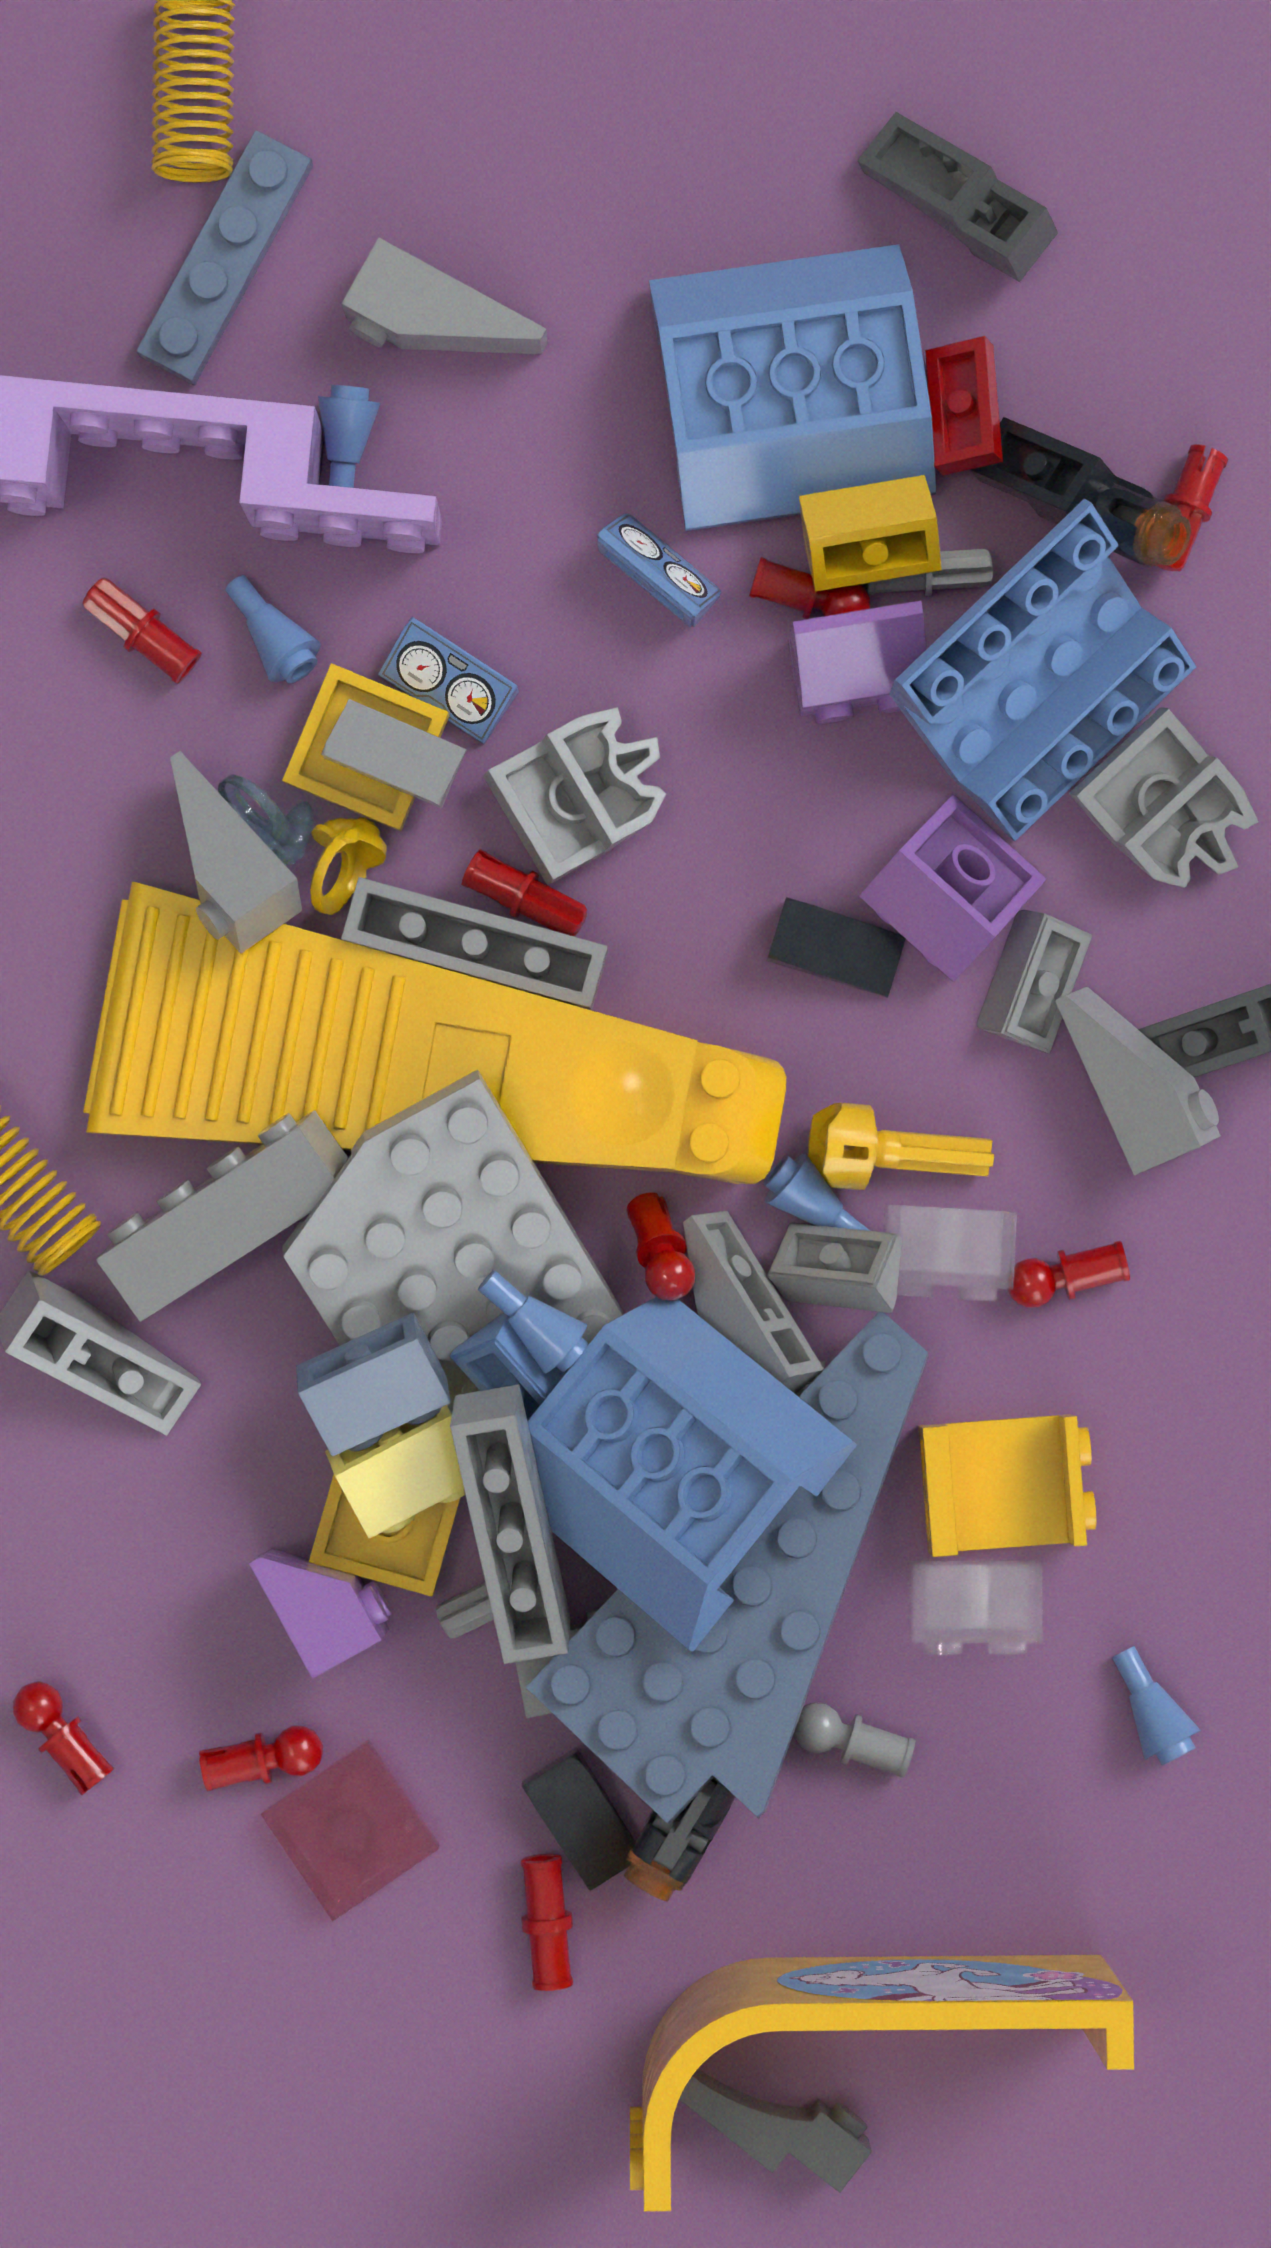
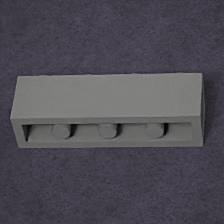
[341,877,608,1010]
[96,1110,349,1322]
[450,1384,571,1664]

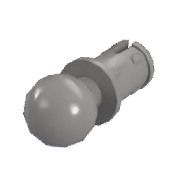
[794,1702,916,1778]

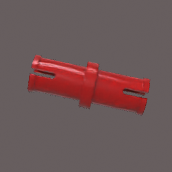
[521,1854,573,1991]

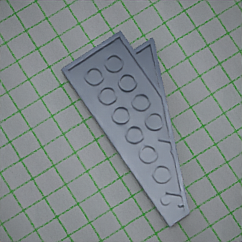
[526,1312,929,1825]

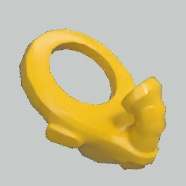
[310,817,387,915]

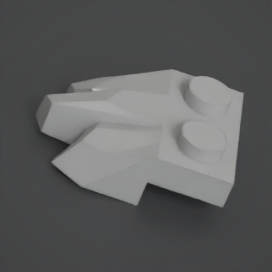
[483,707,666,885]
[1069,707,1259,888]

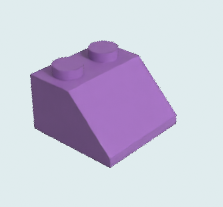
[788,600,926,724]
[859,794,1047,982]
[249,1548,393,1679]

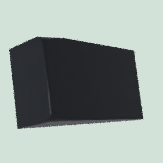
[767,897,906,998]
[521,1747,641,1891]

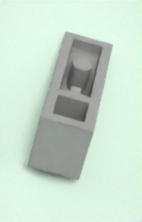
[342,237,548,354]
[170,751,302,954]
[1055,987,1221,1175]
[683,1211,824,1393]
[0,1270,201,1436]

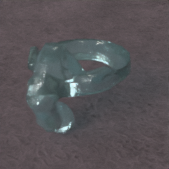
[218,774,314,865]

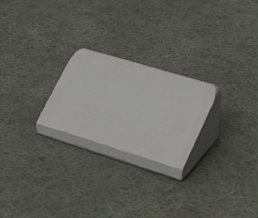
[321,699,467,809]
[977,909,1092,1054]
[767,1223,902,1313]

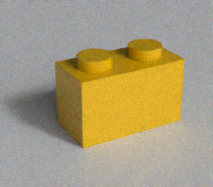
[799,475,942,592]

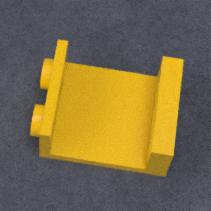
[918,1414,1097,1557]

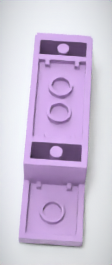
[0,375,442,553]

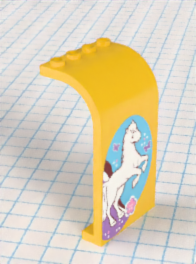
[630,1955,1134,2211]

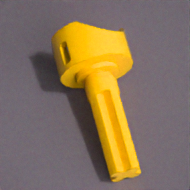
[808,1103,994,1190]

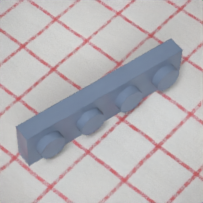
[137,130,313,386]

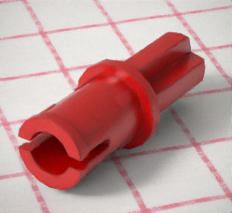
[1153,444,1228,572]
[83,578,202,684]
[461,849,587,937]

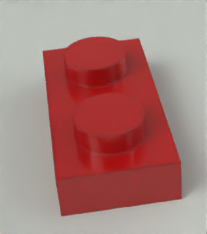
[925,336,1003,476]

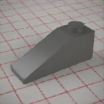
[1138,984,1271,1078]

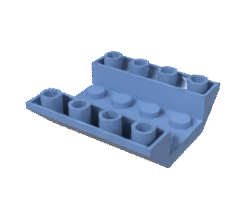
[649,244,936,531]
[889,499,1197,841]
[527,1297,857,1652]

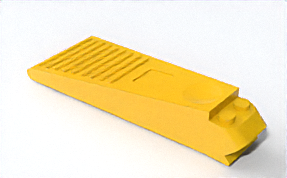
[83,882,787,1184]

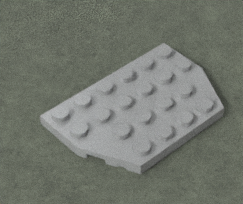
[282,1070,625,1413]

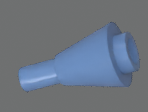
[318,385,381,488]
[225,575,321,683]
[763,1153,870,1231]
[478,1270,588,1374]
[1112,1646,1201,1766]

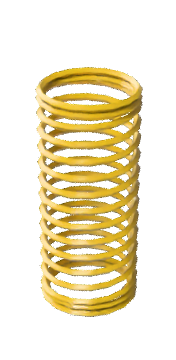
[151,0,235,182]
[0,1105,101,1276]

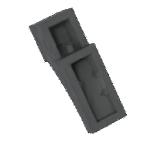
[858,112,1058,282]
[679,2069,872,2193]

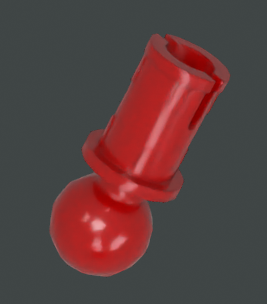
[749,557,871,619]
[626,1192,695,1301]
[1007,1241,1130,1308]
[13,1681,114,1796]
[199,1726,323,1791]

